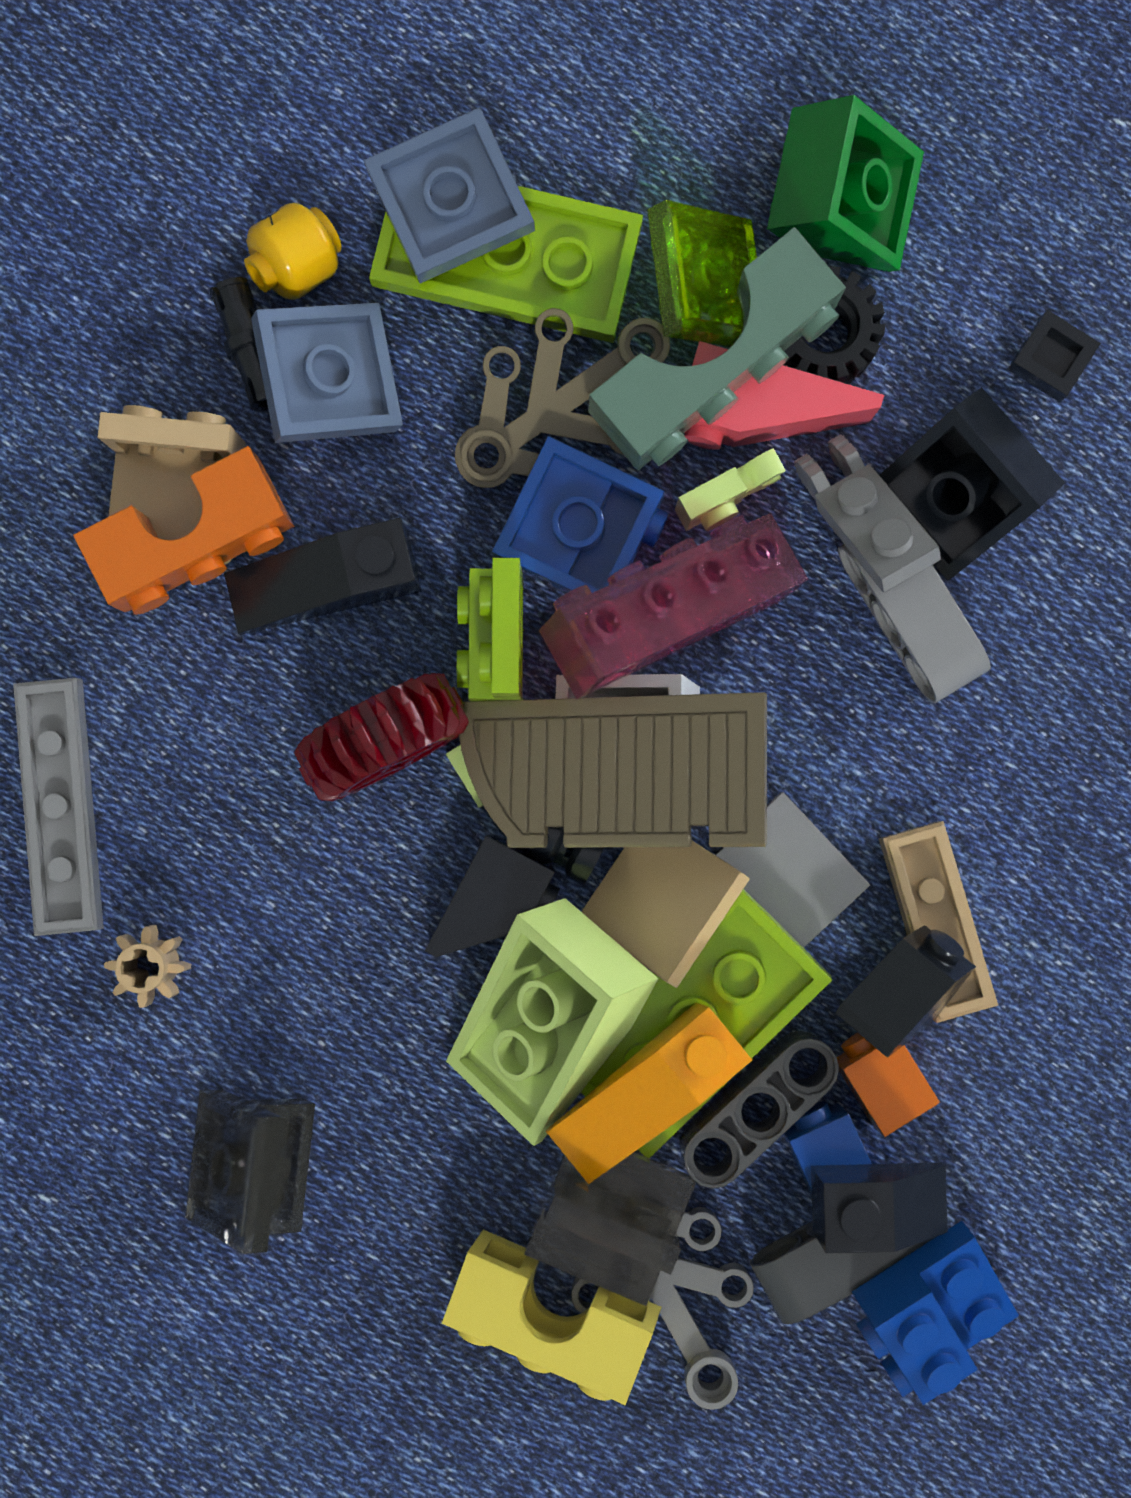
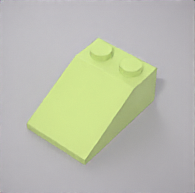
[446,898,659,1146]

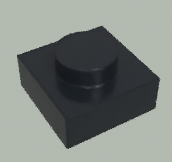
[1007,310,1101,402]

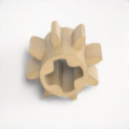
[104,925,191,1008]

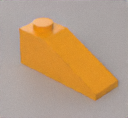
[546,1003,752,1184]

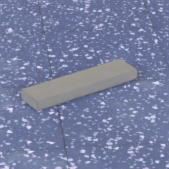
[13,678,104,936]

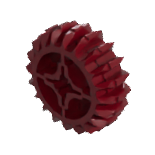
[294,673,469,802]

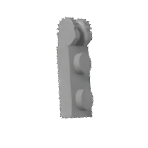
[794,434,941,592]

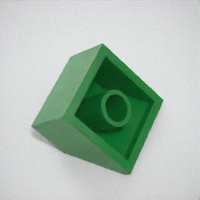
[767,95,924,272]

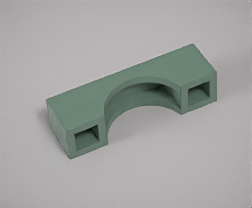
[588,227,846,471]

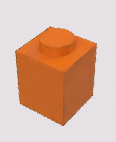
[837,1032,940,1137]

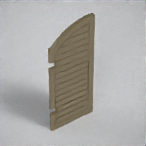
[459,692,767,848]

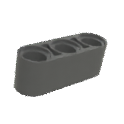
[679,1031,839,1189]
[750,1221,935,1324]

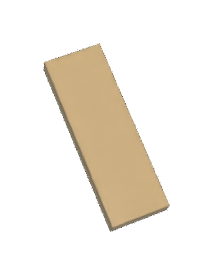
[879,821,998,1023]

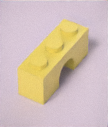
[442,1229,661,1405]

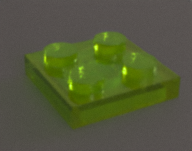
[647,200,757,347]

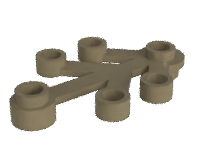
[455,308,670,488]

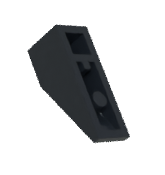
[224,518,422,635]

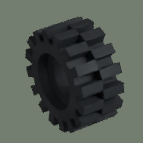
[783,266,886,384]

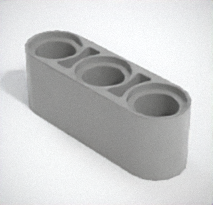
[838,544,991,704]

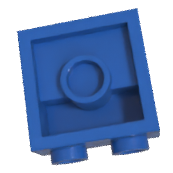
[492,436,670,613]
[852,1221,1019,1405]

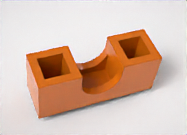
[73,446,295,615]

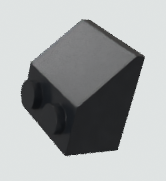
[879,387,1065,581]

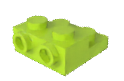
[456,558,523,702]

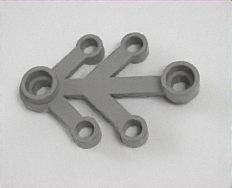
[571,1173,754,1410]

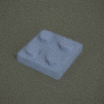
[363,107,535,284]
[251,303,403,443]

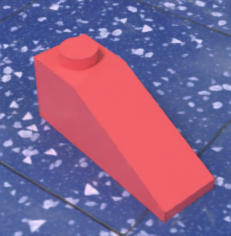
[685,341,884,450]

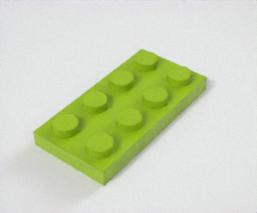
[369,186,643,343]
[581,889,832,1159]

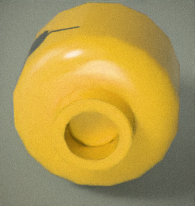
[244,202,342,300]

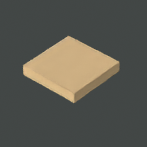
[581,841,750,988]

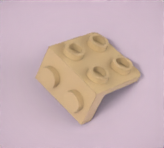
[97,405,246,564]

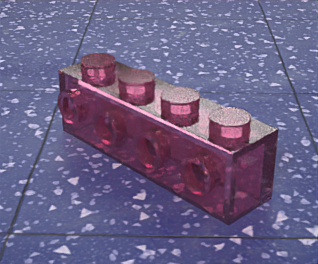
[539,513,809,699]

